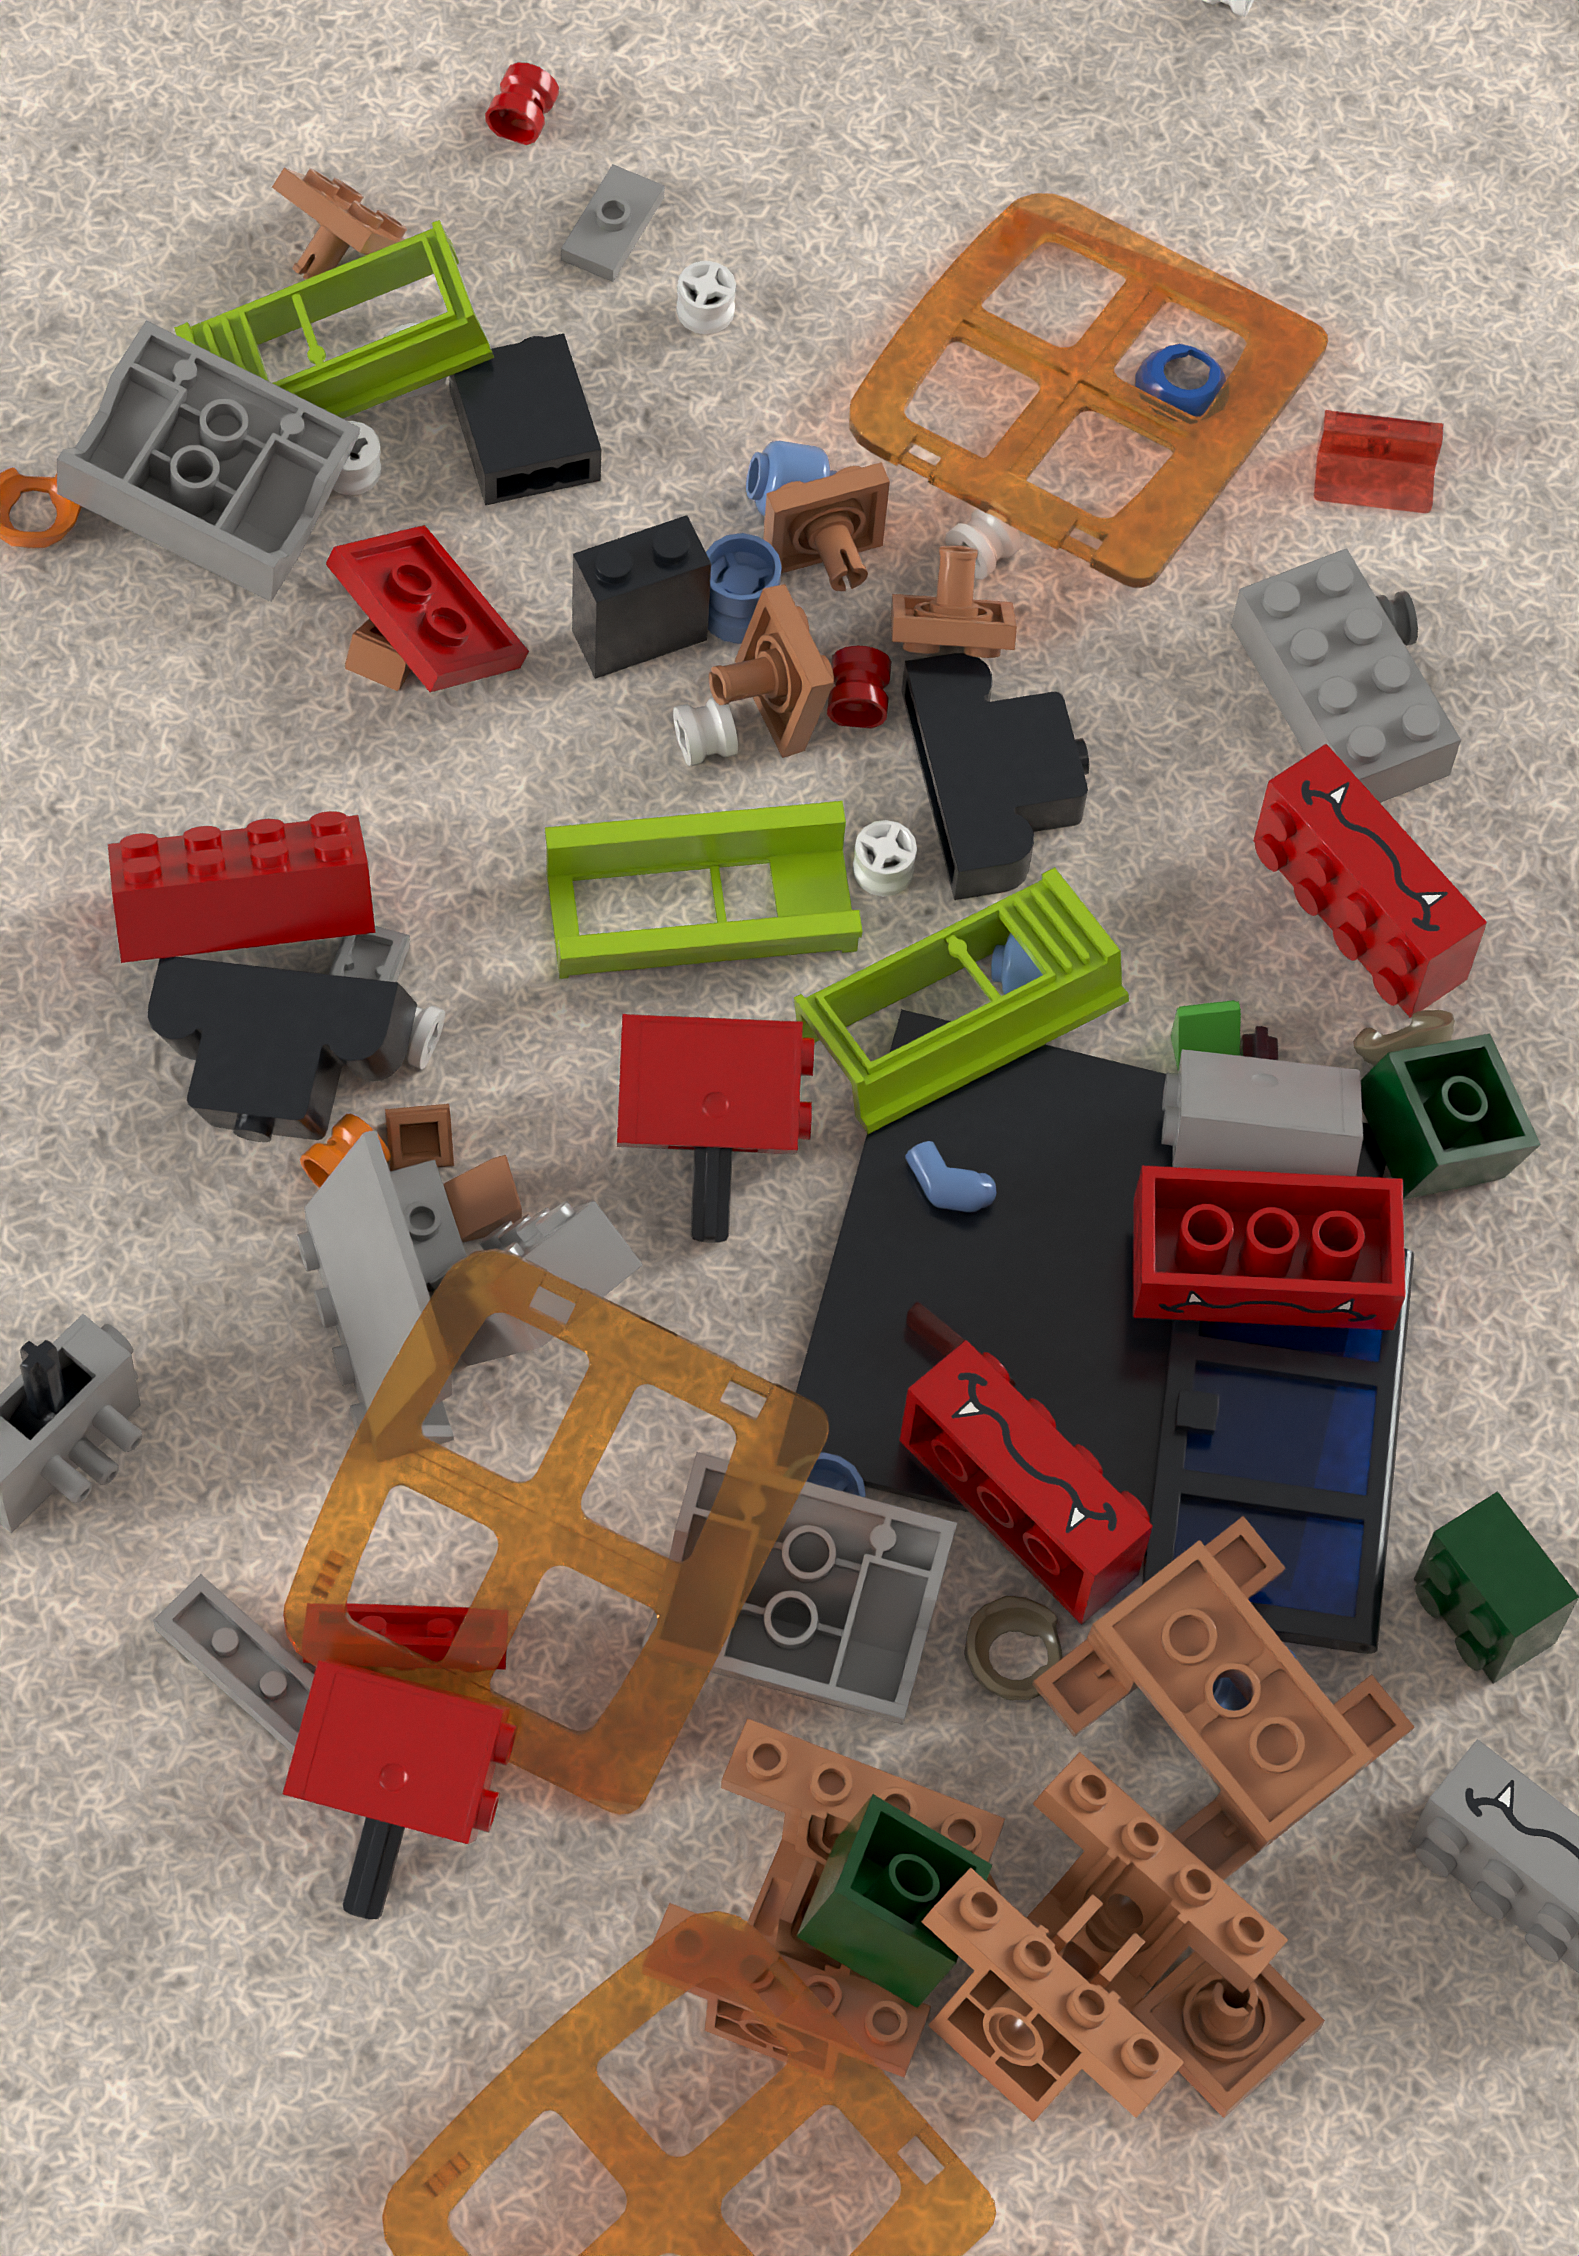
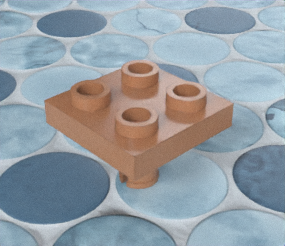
[272,168,407,279]
[763,462,890,591]
[890,546,1017,658]
[709,584,834,758]
[1130,1951,1325,2118]

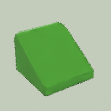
[1170,1000,1241,1071]

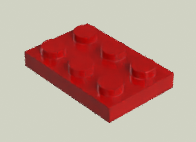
[326,525,529,693]

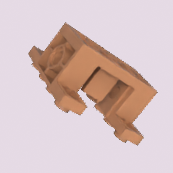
[1032,1516,1415,1881]
[642,1718,1005,2082]
[922,1752,1288,2122]

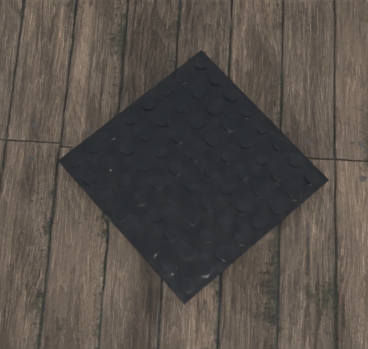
[777,1009,1386,1593]

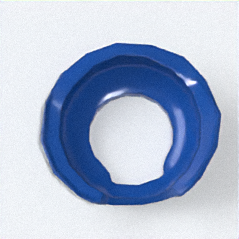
[1135,344,1229,427]

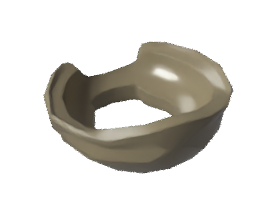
[1353,1010,1455,1066]
[964,1596,1063,1700]

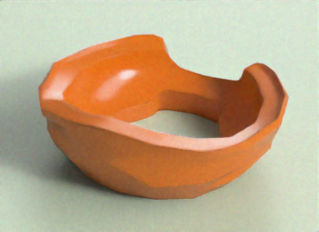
[0,467,82,548]

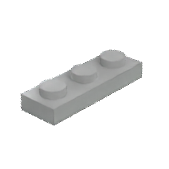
[153,1574,314,1753]

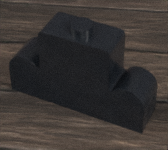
[901,653,1089,900]
[148,957,417,1142]

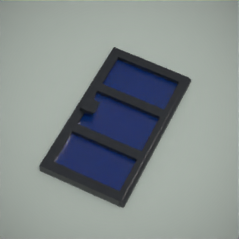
[1142,1248,1415,1654]

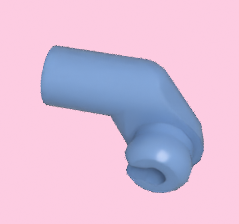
[905,1141,997,1212]

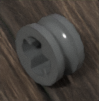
[1376,591,1418,646]

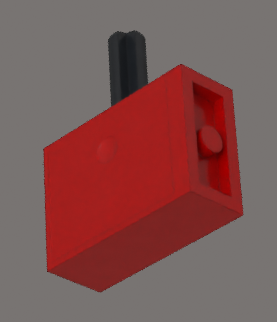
[617,1014,814,1243]
[282,1659,517,1919]

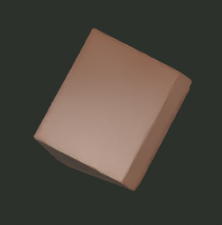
[385,1104,454,1171]

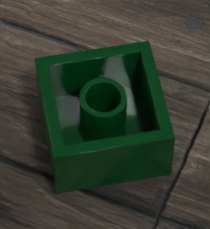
[1360,1033,1541,1200]
[1414,1491,1579,1684]
[797,1794,992,2008]

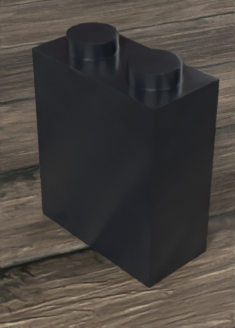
[449,333,602,506]
[572,515,711,679]

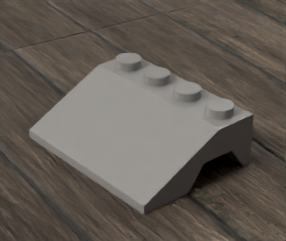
[57,320,360,602]
[297,1130,454,1461]
[642,1452,957,1725]

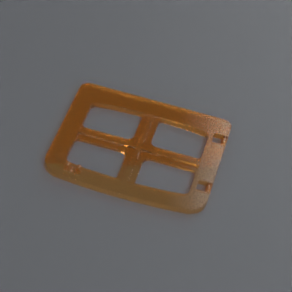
[848,193,1328,588]
[283,1249,830,1815]
[382,1911,997,2256]

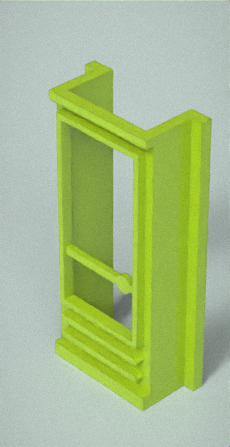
[174,220,494,419]
[545,801,863,979]
[794,867,1129,1134]

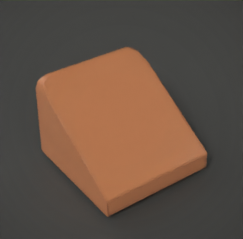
[345,618,411,691]
[443,1155,522,1243]

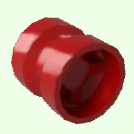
[485,62,559,145]
[827,645,892,729]

